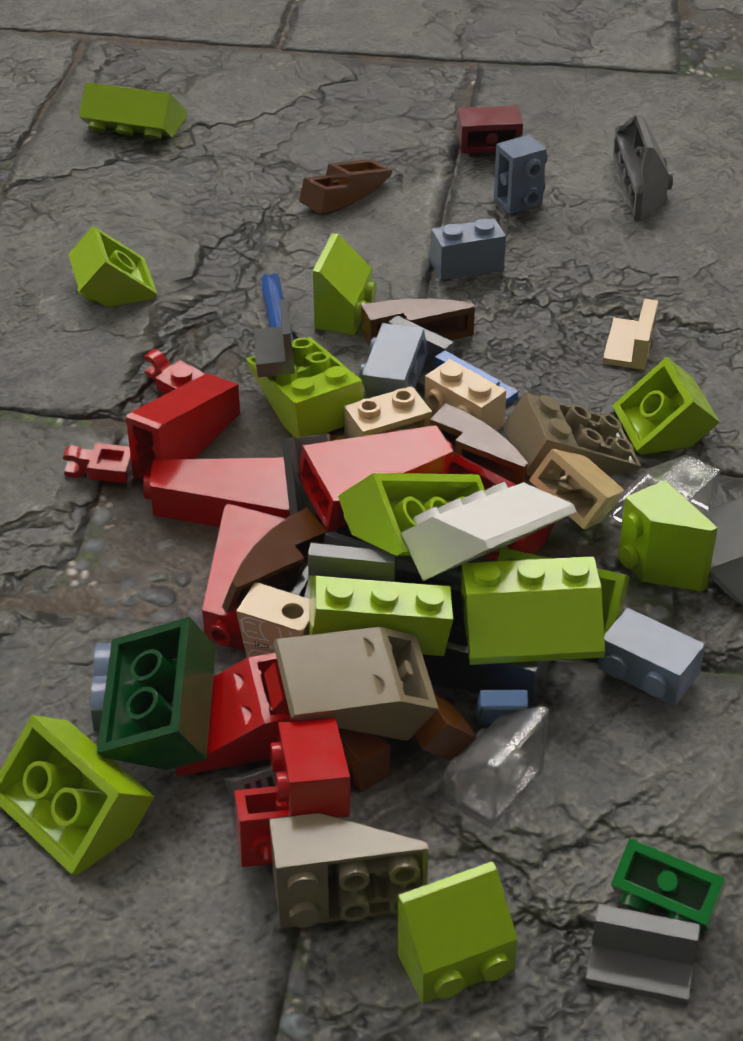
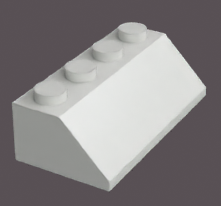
[401,482,577,581]

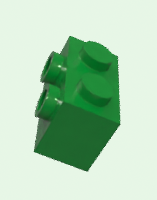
[610,838,726,932]

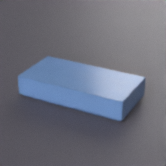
[475,690,528,724]

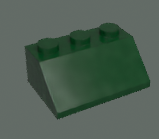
[97,617,216,770]

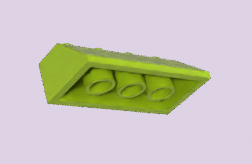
[338,473,507,556]

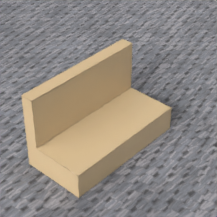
[602,299,658,370]

